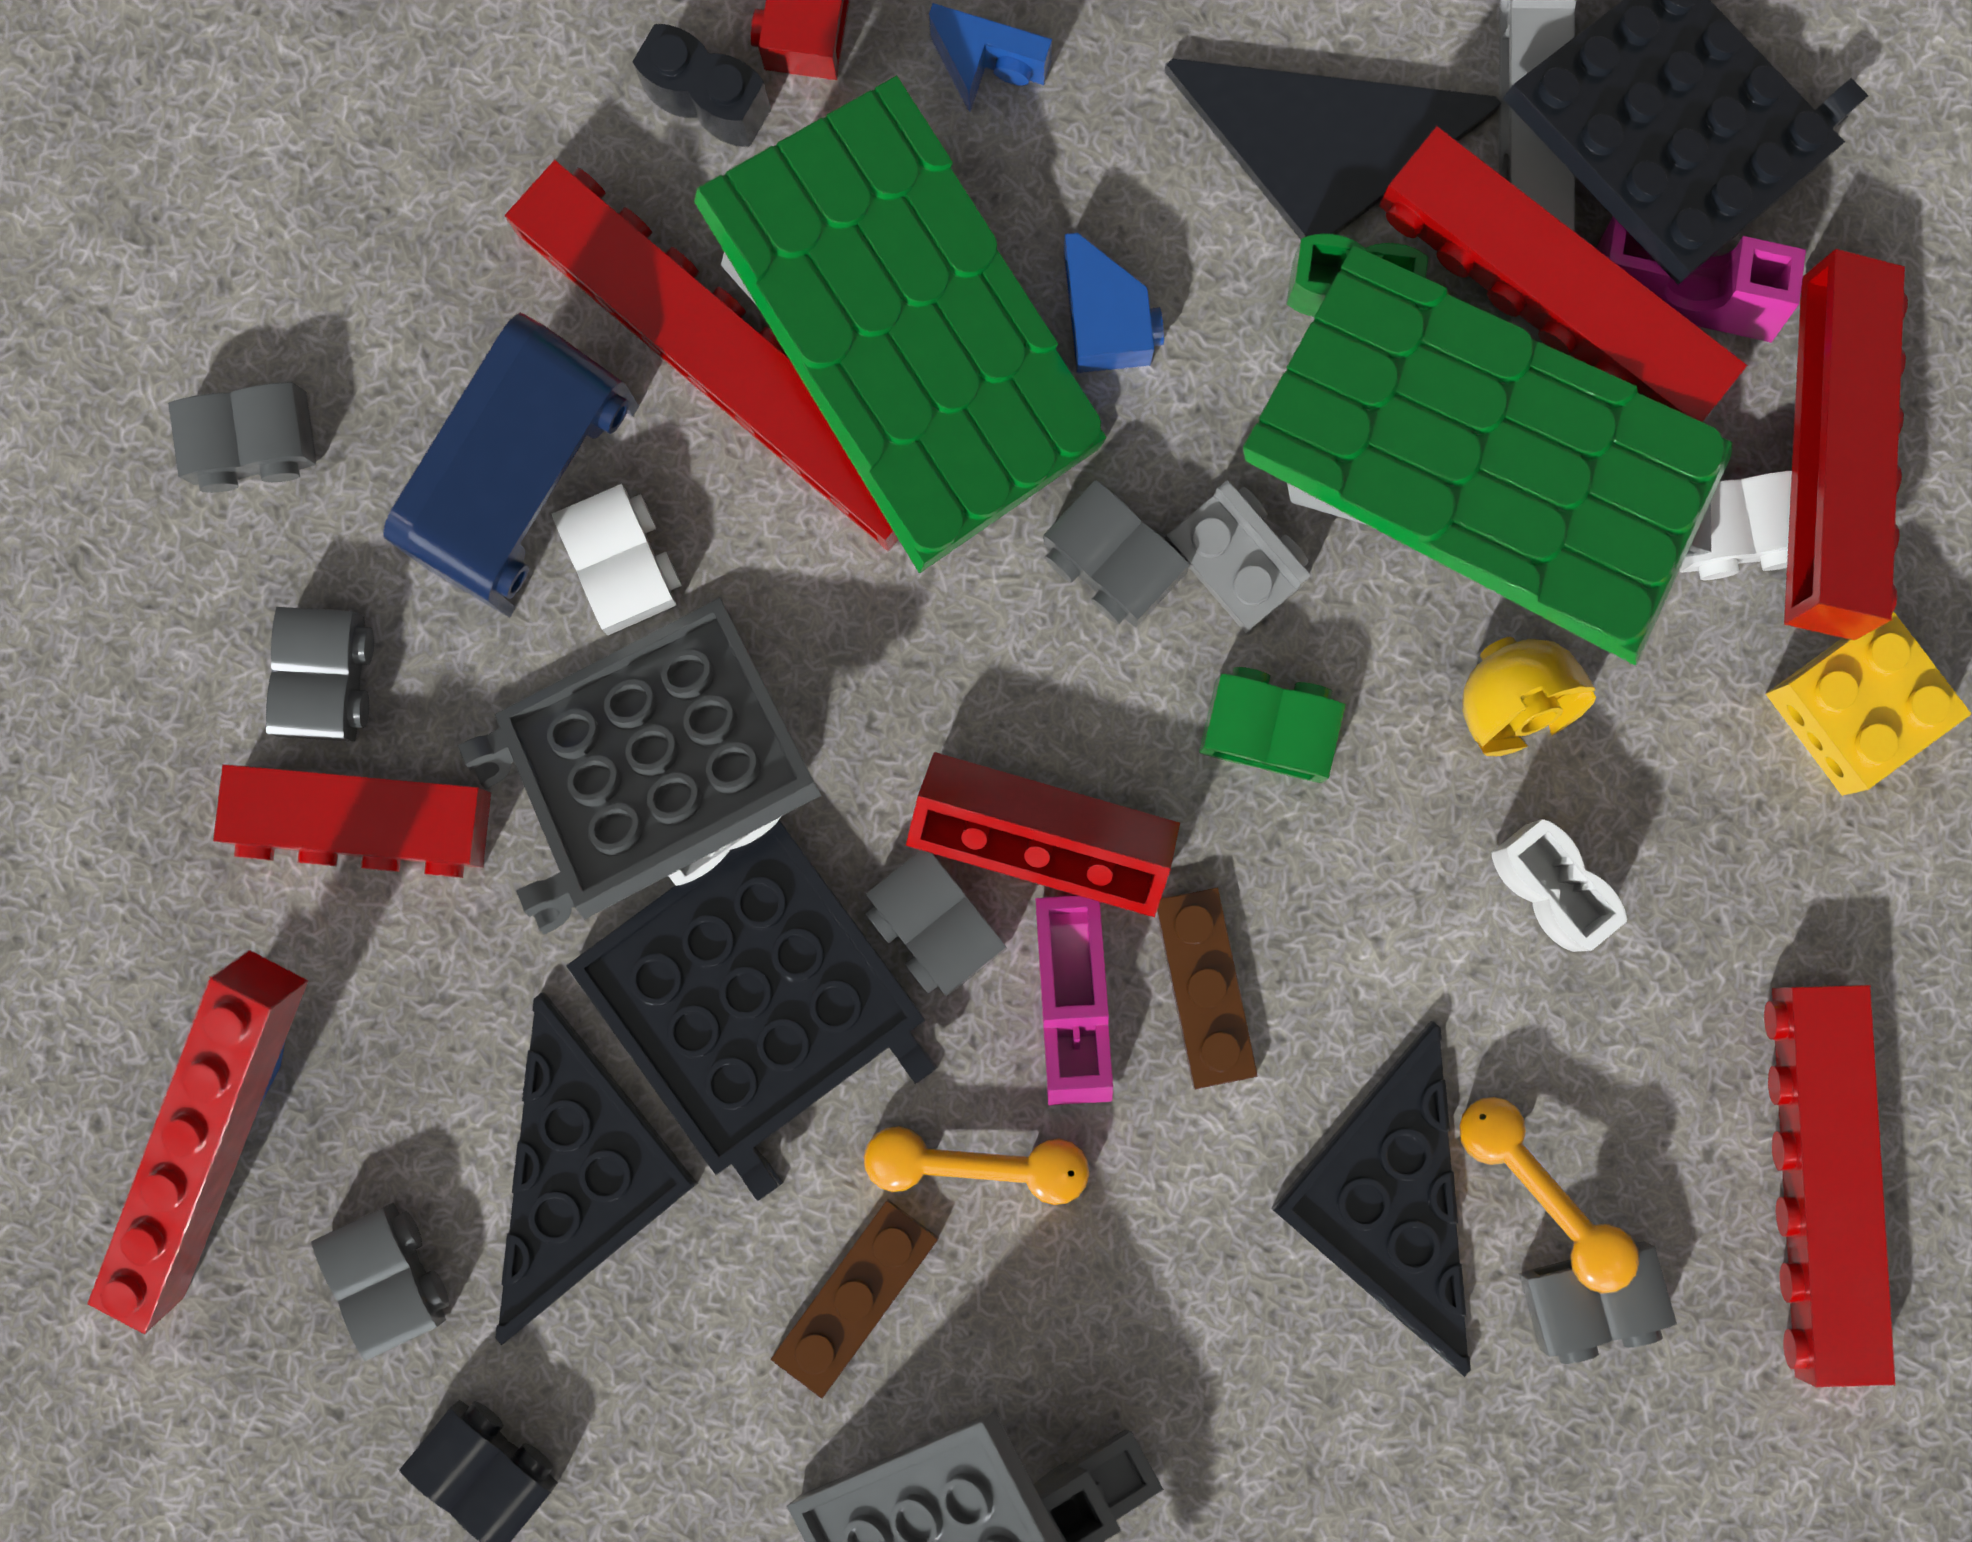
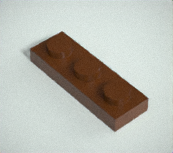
[1156,887,1258,1090]
[770,1199,939,1399]

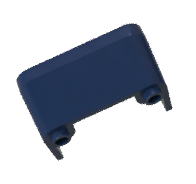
[383,313,639,618]

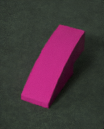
[1035,896,1113,1105]

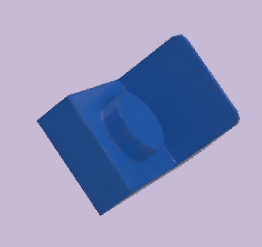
[929,3,1052,111]

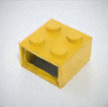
[1766,612,1972,796]

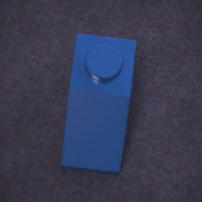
[1064,233,1164,373]

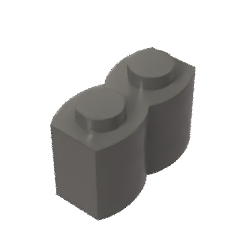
[168,382,317,493]
[1043,480,1189,627]
[266,607,374,742]
[865,850,1007,996]
[311,1203,449,1361]
[1519,1241,1677,1364]

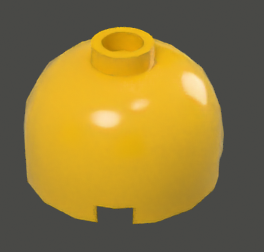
[1462,637,1596,756]

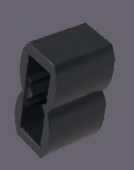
[632,24,771,147]
[399,1400,558,1542]

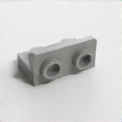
[1165,480,1310,634]

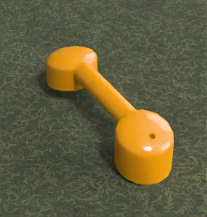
[1459,1097,1639,1293]
[864,1126,1089,1205]

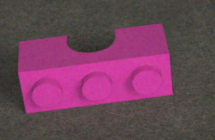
[1596,217,1806,343]

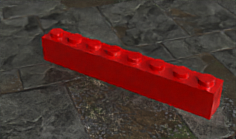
[504,160,899,552]

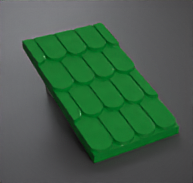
[694,75,1107,574]
[1243,245,1732,666]

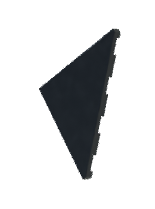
[1164,58,1502,240]
[495,993,698,1345]
[1271,1021,1471,1377]

